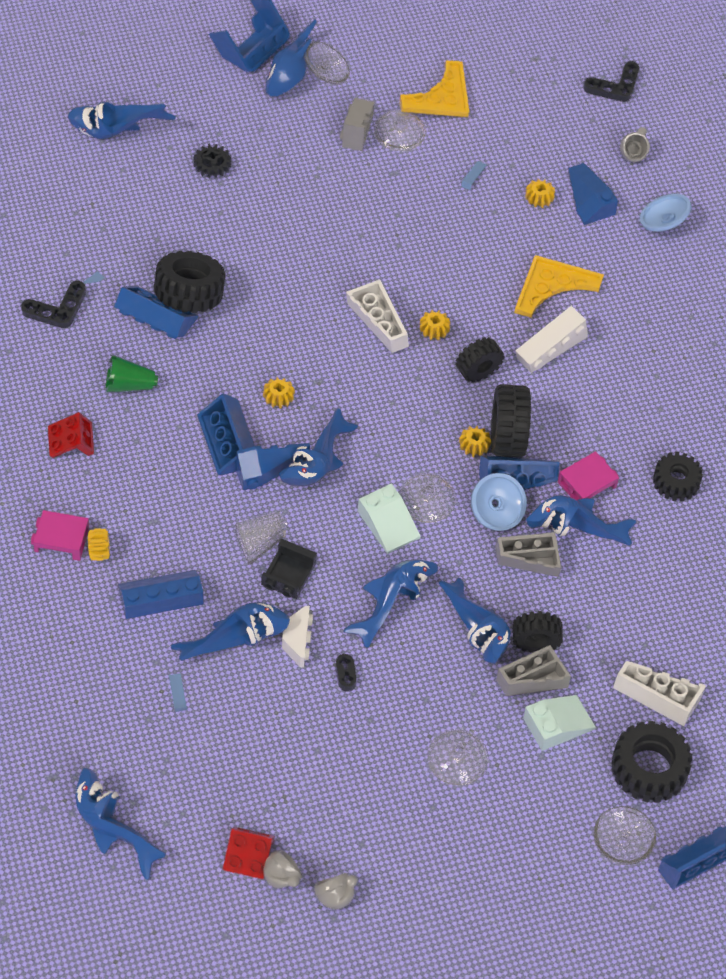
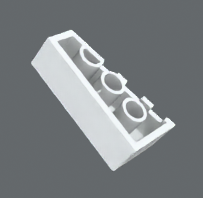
[346,280,409,353]
[516,306,588,373]
[613,661,706,726]

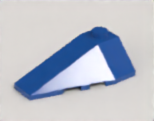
[568,163,618,225]
[236,443,310,491]
[479,456,560,491]

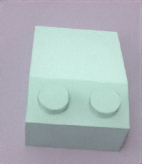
[358,483,421,554]
[523,695,596,751]

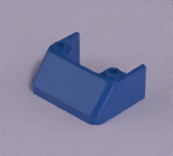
[208,0,290,72]

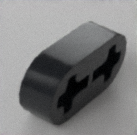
[336,654,357,692]

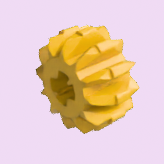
[525,179,555,208]
[420,310,450,341]
[263,377,295,409]
[459,426,491,457]
[88,528,110,561]

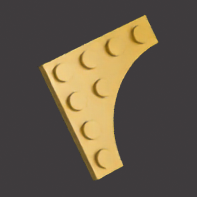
[399,60,469,117]
[514,255,604,318]

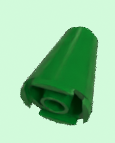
[106,355,158,393]

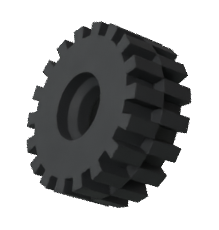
[455,337,505,383]
[653,452,703,502]
[513,611,563,653]

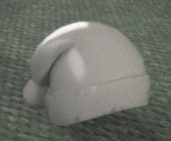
[620,127,650,163]
[264,850,303,888]
[314,873,358,909]

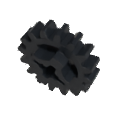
[194,144,231,178]

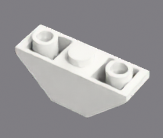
[282,606,313,668]

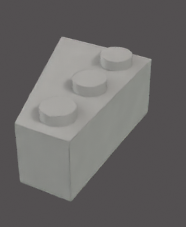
[340,98,375,151]
[495,532,561,577]
[496,645,571,696]

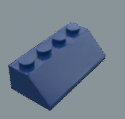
[114,285,199,339]
[197,393,255,476]
[118,570,204,619]
[658,826,726,890]

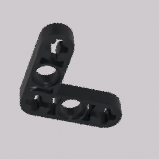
[583,61,639,102]
[21,280,86,328]

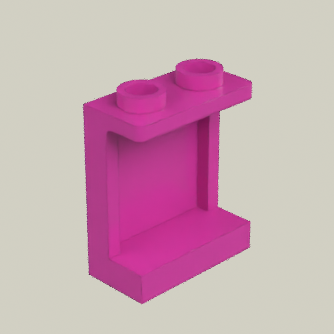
[558,451,619,500]
[31,510,89,561]

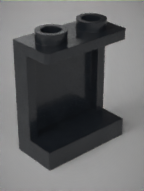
[261,539,317,599]

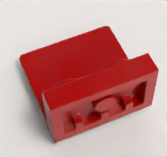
[48,412,94,458]
[223,827,275,879]

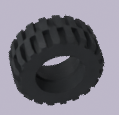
[154,251,226,313]
[490,384,531,458]
[611,721,693,803]

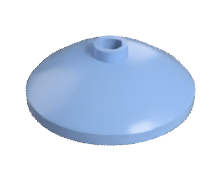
[640,194,692,232]
[471,473,527,531]

